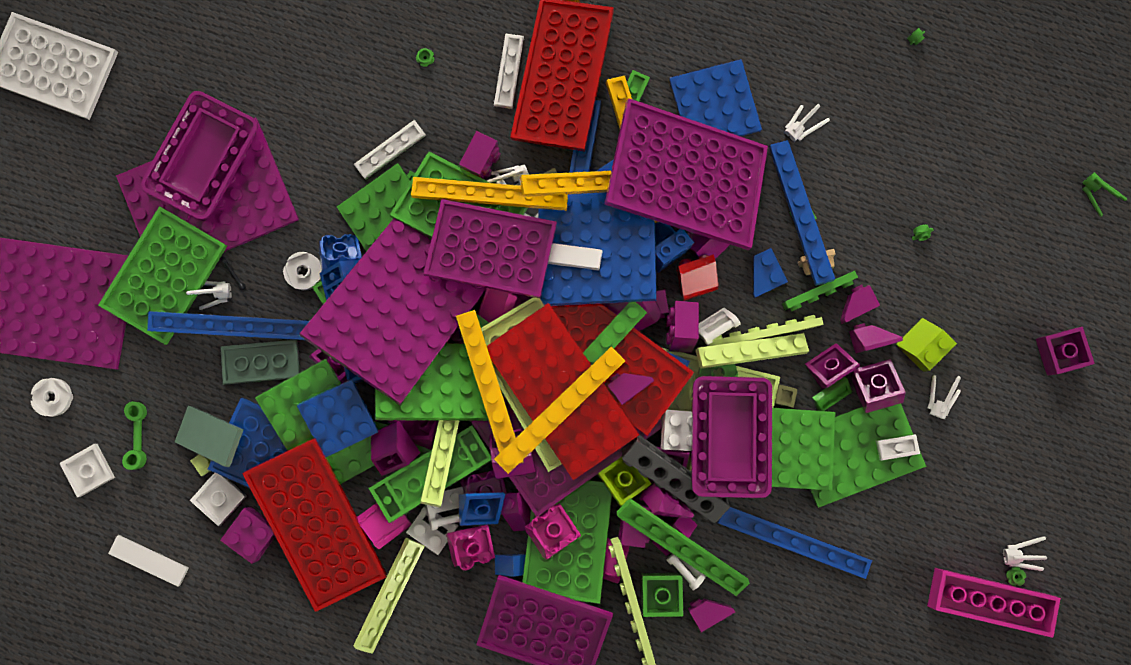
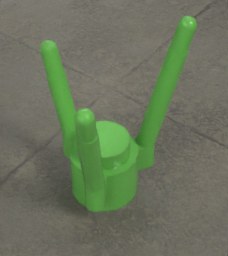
[1082,172,1127,217]

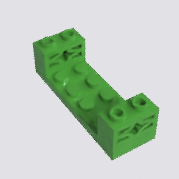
[369,426,492,523]

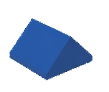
[459,492,505,526]

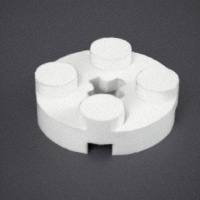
[283,252,322,291]
[31,378,73,417]

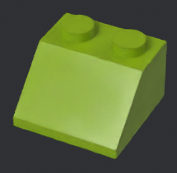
[896,318,957,372]
[598,457,651,507]

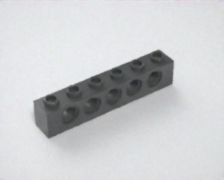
[622,435,730,523]

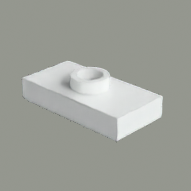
[876,434,920,461]

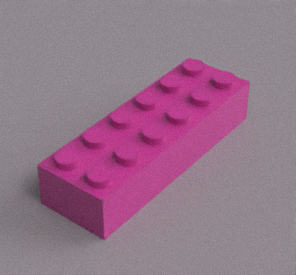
[927,568,1061,638]

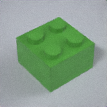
[641,573,683,617]

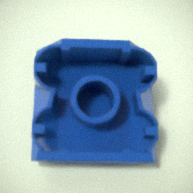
[319,234,362,271]

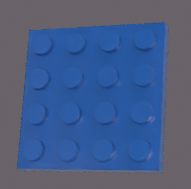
[669,59,762,137]
[207,398,287,488]

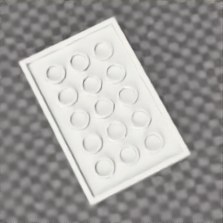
[0,12,118,120]

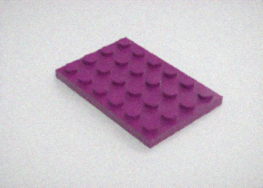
[423,199,557,299]
[476,575,613,665]

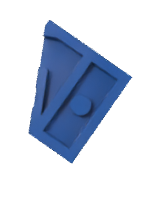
[753,248,788,298]

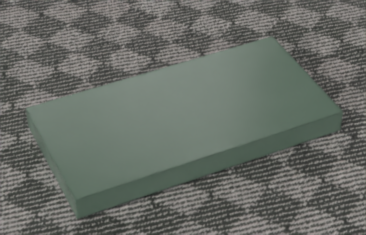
[221,340,300,385]
[175,406,243,467]

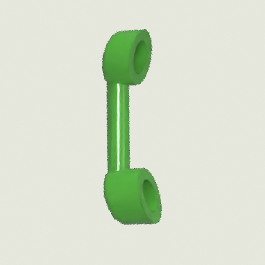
[122,402,147,470]

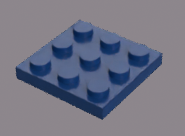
[297,379,379,457]

